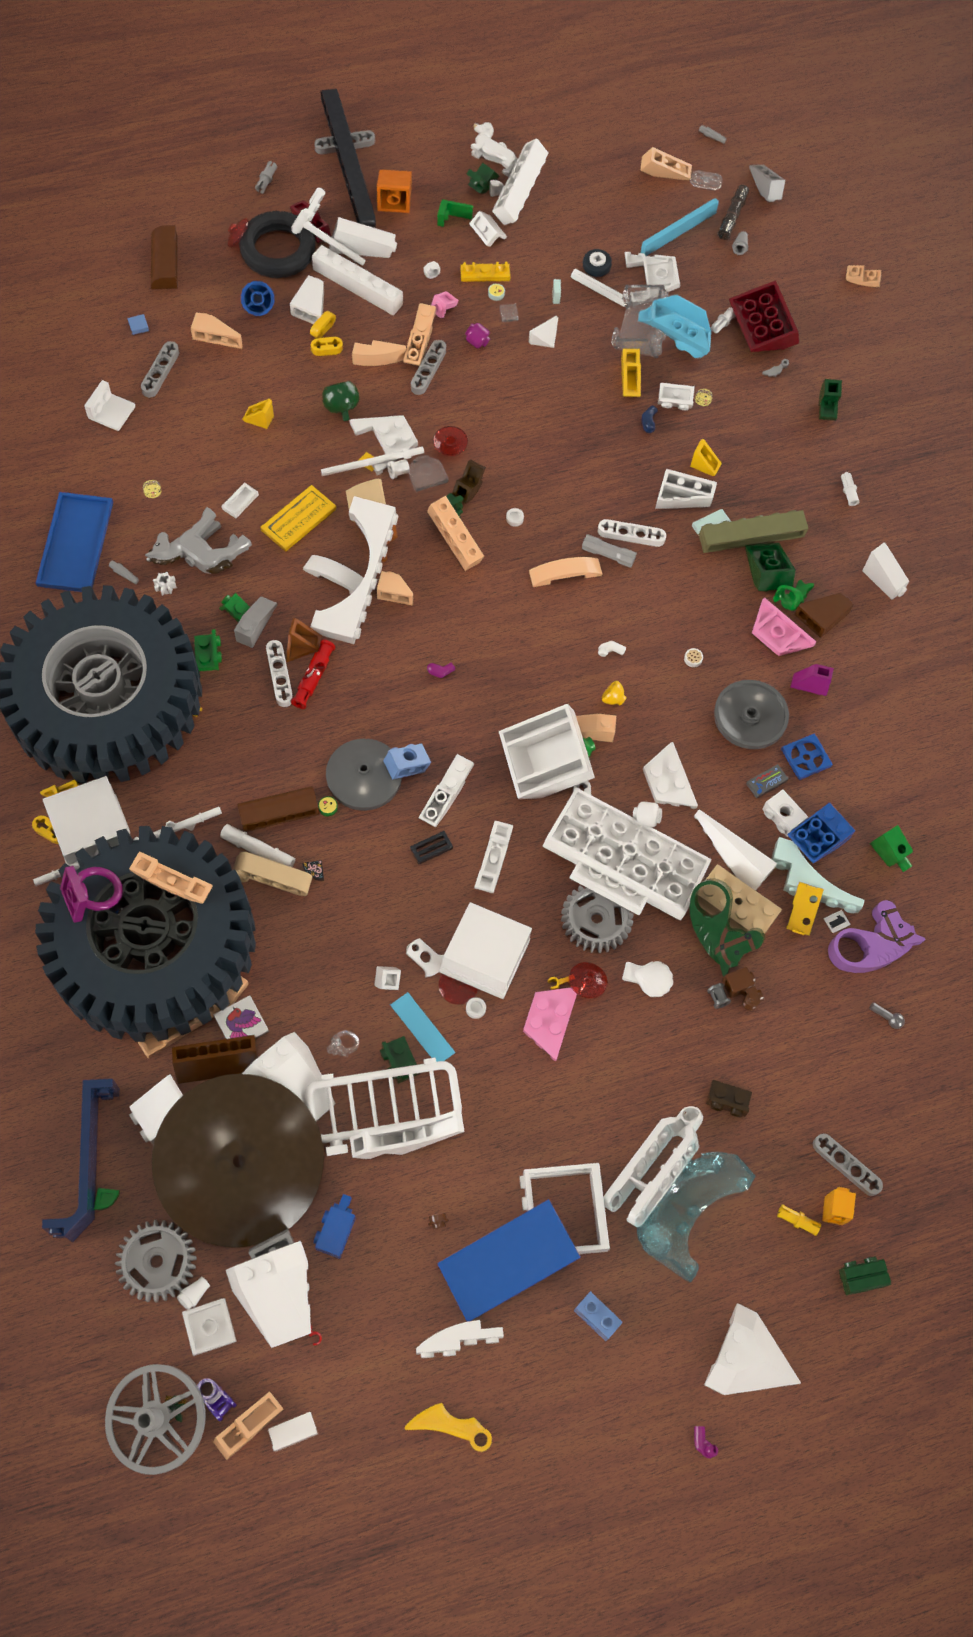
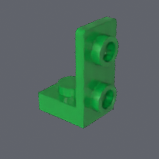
[437,199,473,227]

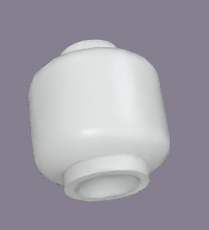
[633,802,662,827]

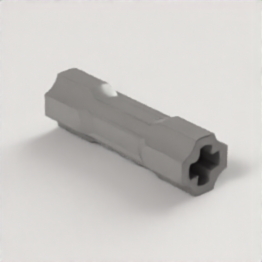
[582,534,637,568]

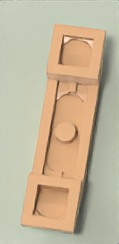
[529,557,602,587]
[129,852,213,904]

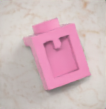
[431,291,459,318]

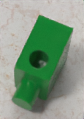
[870,825,913,872]

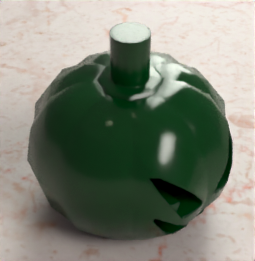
[322,381,360,421]

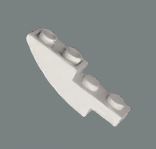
[419,754,474,827]
[416,1320,503,1358]

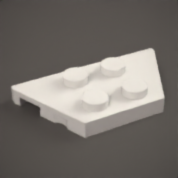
[643,742,698,809]

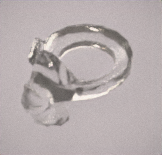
[326,1030,359,1057]

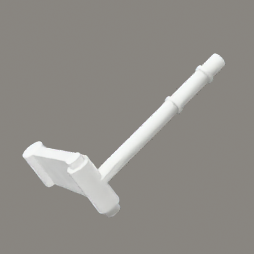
[292,188,366,266]

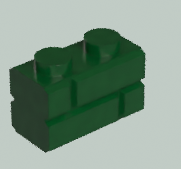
[839,1256,891,1296]

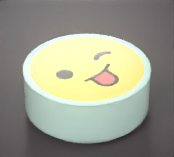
[488,284,505,301]

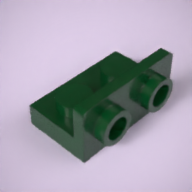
[380,1036,420,1084]

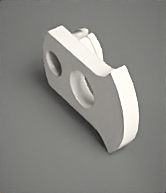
[406,938,444,977]

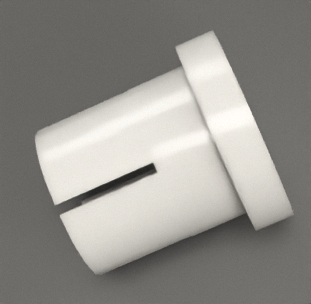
[387,459,410,479]

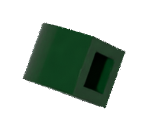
[466,162,499,194]
[818,379,842,421]

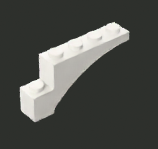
[350,1110,464,1159]

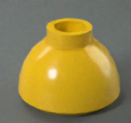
[602,681,626,706]

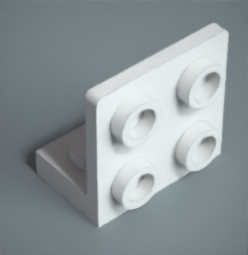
[84,380,135,431]

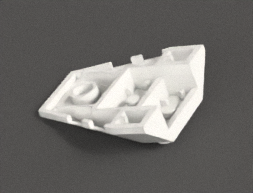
[242,1032,335,1121]
[226,1241,311,1348]

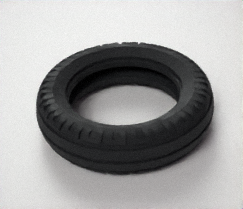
[239,211,315,278]

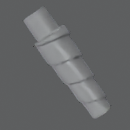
[699,125,727,144]
[109,560,139,584]

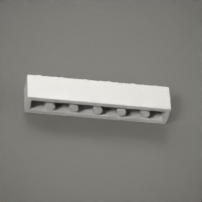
[492,139,548,225]
[312,245,403,316]

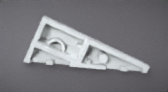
[694,810,777,891]

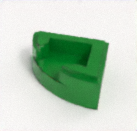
[94,1188,120,1211]

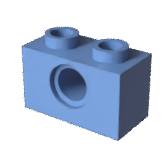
[383,744,431,780]
[573,1292,623,1341]

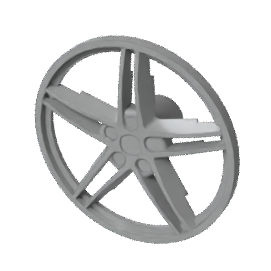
[105,1364,205,1475]

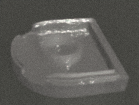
[409,455,449,492]

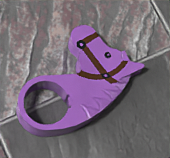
[828,900,925,973]

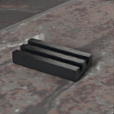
[410,831,453,865]

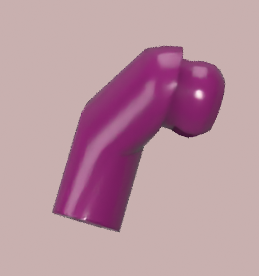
[427,662,455,678]
[694,1426,718,1458]

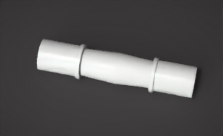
[220,824,295,867]

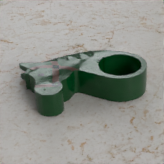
[689,878,765,977]

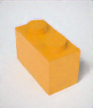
[822,1187,856,1226]

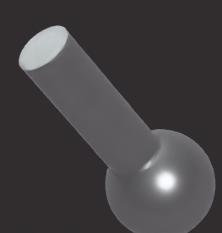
[869,1002,905,1029]

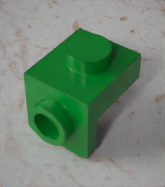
[219,593,250,622]

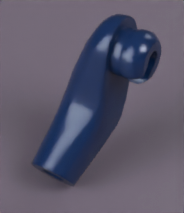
[641,405,658,433]

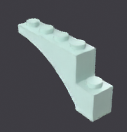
[771,837,864,913]

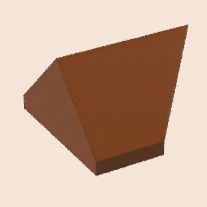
[286,618,322,663]

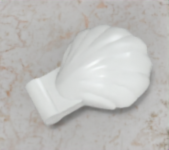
[622,961,673,997]

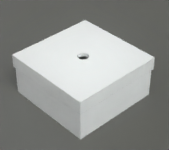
[43,776,131,865]
[439,902,532,999]

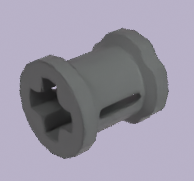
[707,983,731,1009]

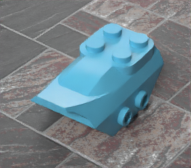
[638,295,711,358]

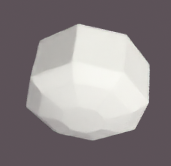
[424,261,440,279]

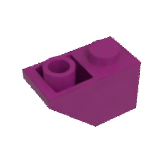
[790,664,834,696]

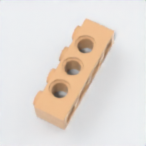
[427,496,484,571]

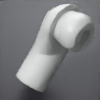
[598,641,626,657]

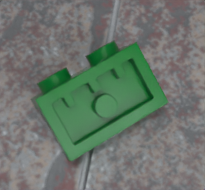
[194,629,222,671]

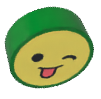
[318,796,338,817]

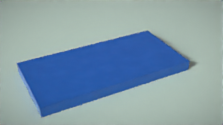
[36,492,113,592]
[437,1199,581,1322]

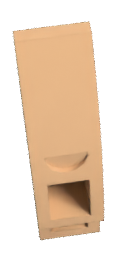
[403,303,436,366]

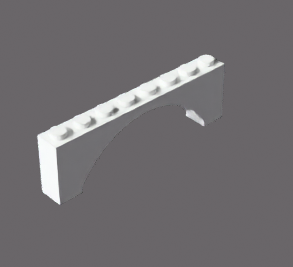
[310,496,398,644]

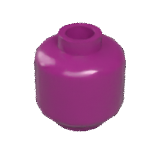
[465,323,490,349]

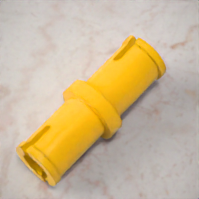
[777,1204,821,1236]

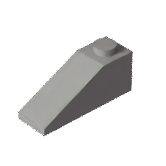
[749,165,785,202]
[234,597,277,648]

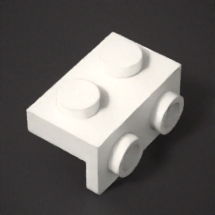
[658,383,694,410]

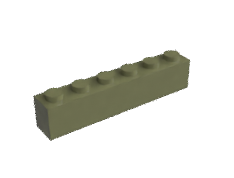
[699,510,809,553]

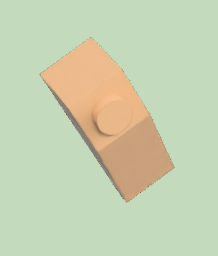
[641,147,692,180]
[191,312,243,349]
[576,714,616,742]

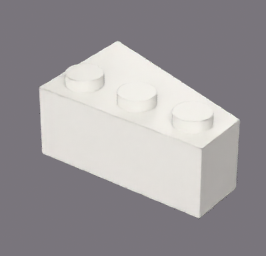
[655,469,717,509]

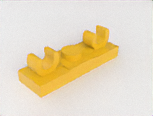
[460,262,510,282]

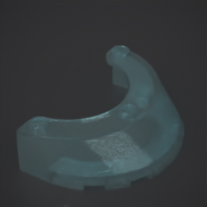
[637,1152,756,1282]

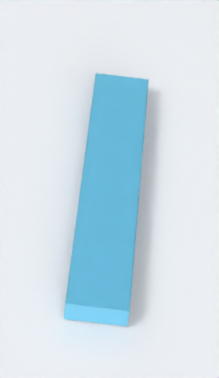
[641,198,719,256]

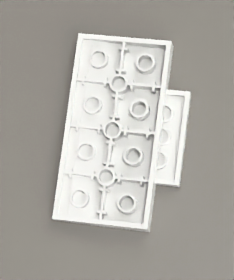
[543,788,712,921]

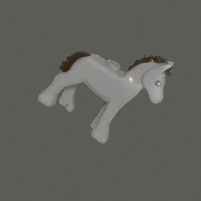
[145,507,252,574]

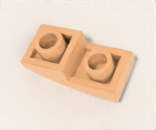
[846,265,881,287]

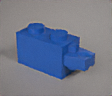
[313,1194,356,1259]

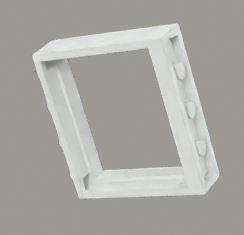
[520,1163,610,1254]

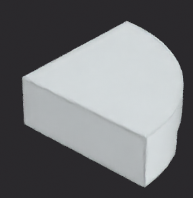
[489,180,504,197]

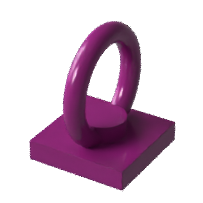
[60,866,123,923]

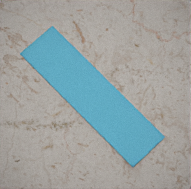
[391,992,455,1062]

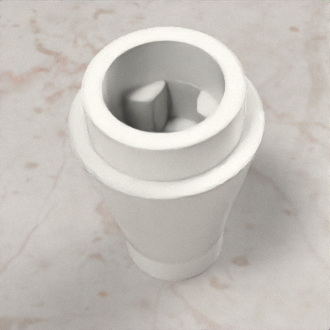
[177,1277,210,1310]

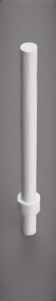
[321,446,424,476]

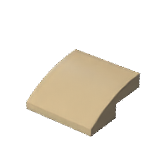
[346,478,386,523]

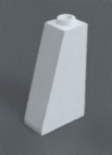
[329,217,397,258]

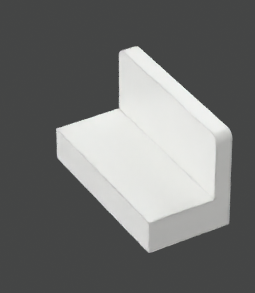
[469,211,507,247]
[268,1412,318,1452]

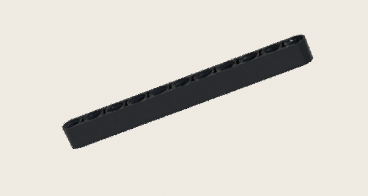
[321,88,376,227]

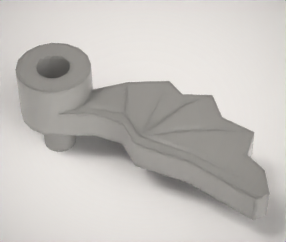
[762,359,789,377]

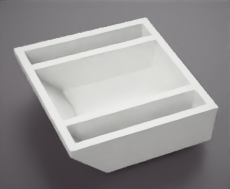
[499,704,595,799]

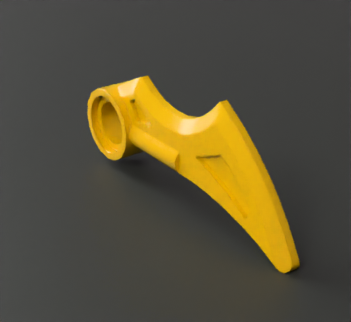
[405,1403,492,1452]

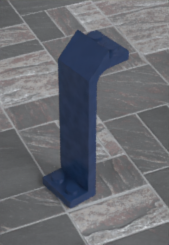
[42,1079,120,1242]

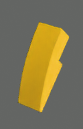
[621,348,641,397]

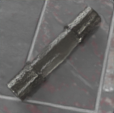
[717,185,749,240]

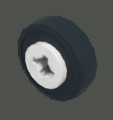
[583,249,612,277]

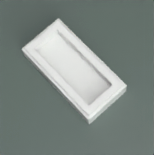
[222,483,259,518]

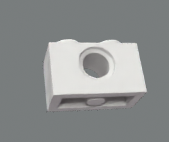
[763,790,808,837]

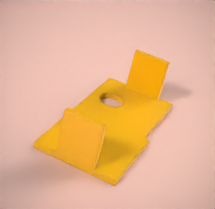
[787,882,824,935]

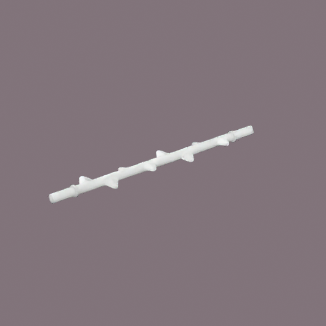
[33,807,222,886]

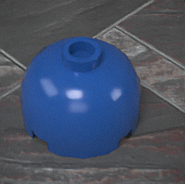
[241,281,275,316]

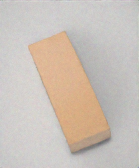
[352,340,406,366]
[213,1391,283,1460]

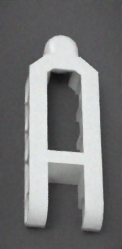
[604,1106,703,1227]

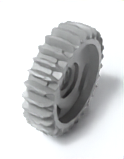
[561,885,634,954]
[115,1220,197,1303]

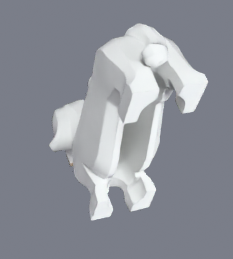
[471,122,518,177]

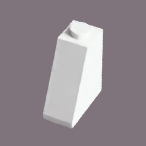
[290,275,324,324]
[862,543,909,599]

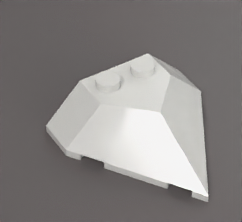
[704,1303,801,1395]

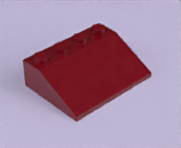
[729,280,799,352]

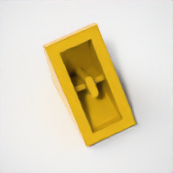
[242,398,274,429]
[690,439,722,476]

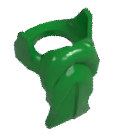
[773,580,814,611]

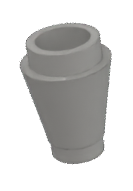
[732,231,748,255]

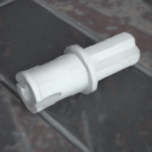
[711,307,735,333]
[841,472,859,506]

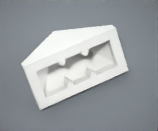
[529,316,558,348]

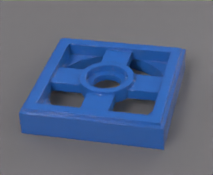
[781,733,833,780]

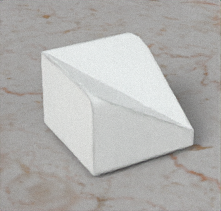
[374,966,401,990]

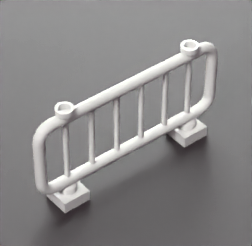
[305,1058,462,1156]

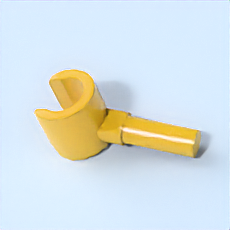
[548,975,575,990]

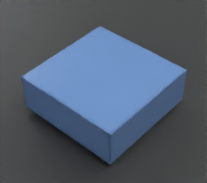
[127,314,149,335]

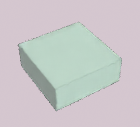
[553,279,561,304]

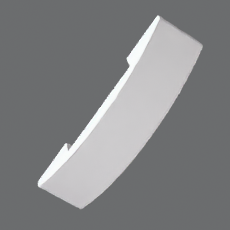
[303,555,373,594]
[475,821,513,893]

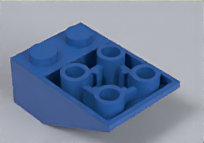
[787,802,856,863]

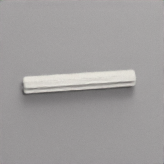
[571,269,629,307]

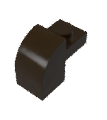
[452,460,486,504]

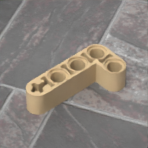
[232,852,312,896]

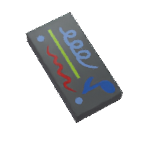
[746,764,788,799]

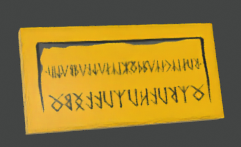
[260,485,337,552]

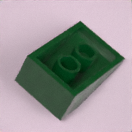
[745,543,796,592]

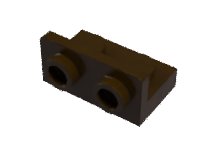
[706,1080,752,1118]

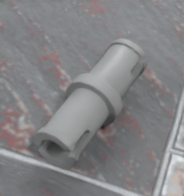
[255,161,277,193]

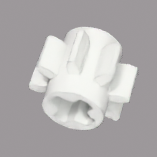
[153,572,177,595]

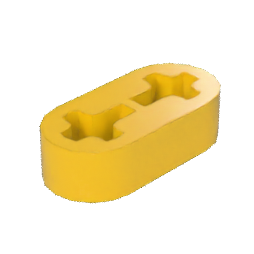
[310,311,336,338]
[311,337,343,356]
[32,816,59,844]

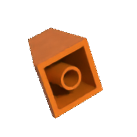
[377,169,412,213]

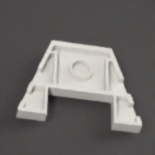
[625,252,680,307]
[350,415,418,476]

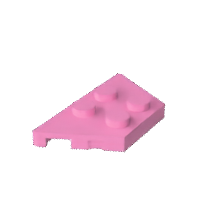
[752,598,816,656]
[523,987,579,1061]

